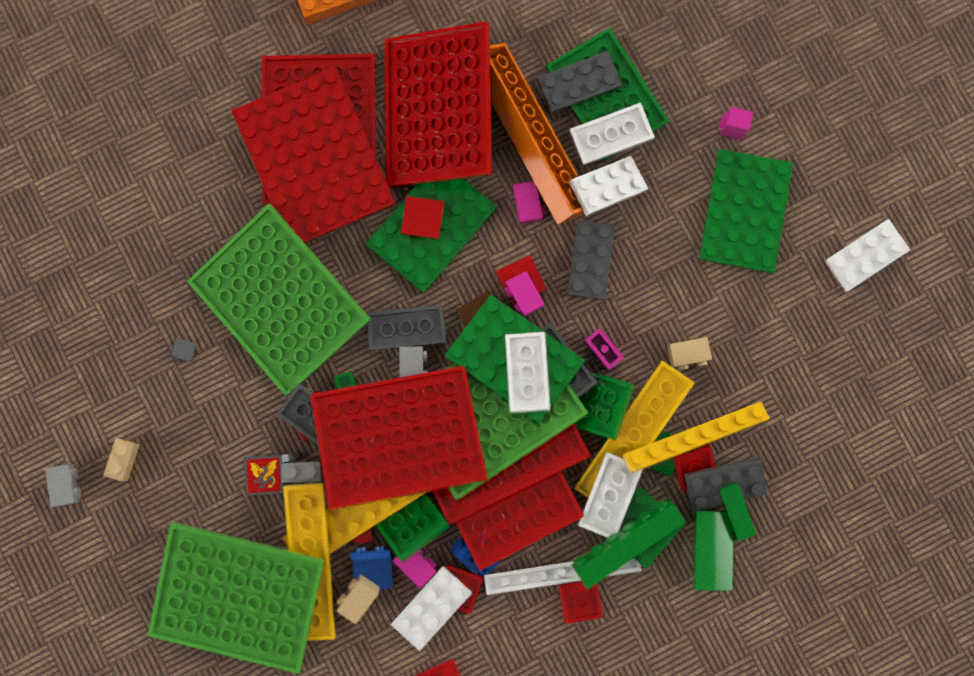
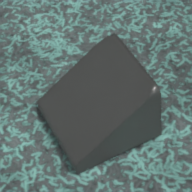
[171,338,197,362]

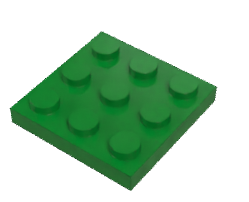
[574,372,635,441]
[618,487,684,569]
[376,493,450,563]

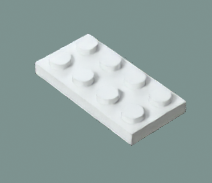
[569,103,655,165]
[569,156,648,216]
[825,219,910,292]
[505,332,550,413]
[578,452,643,537]
[391,566,472,651]

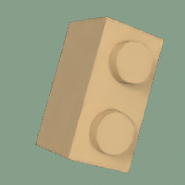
[667,337,712,371]
[103,438,140,481]
[336,574,380,624]

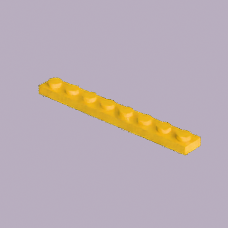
[623,402,770,474]

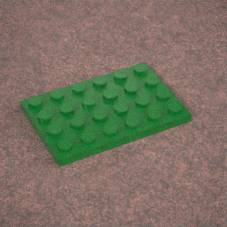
[546,27,669,161]
[699,149,793,274]
[366,179,497,293]
[445,295,585,424]

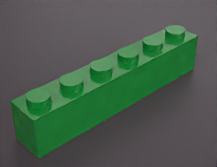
[571,499,686,589]

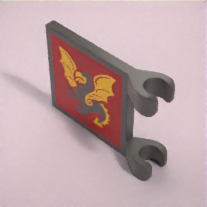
[244,454,297,496]

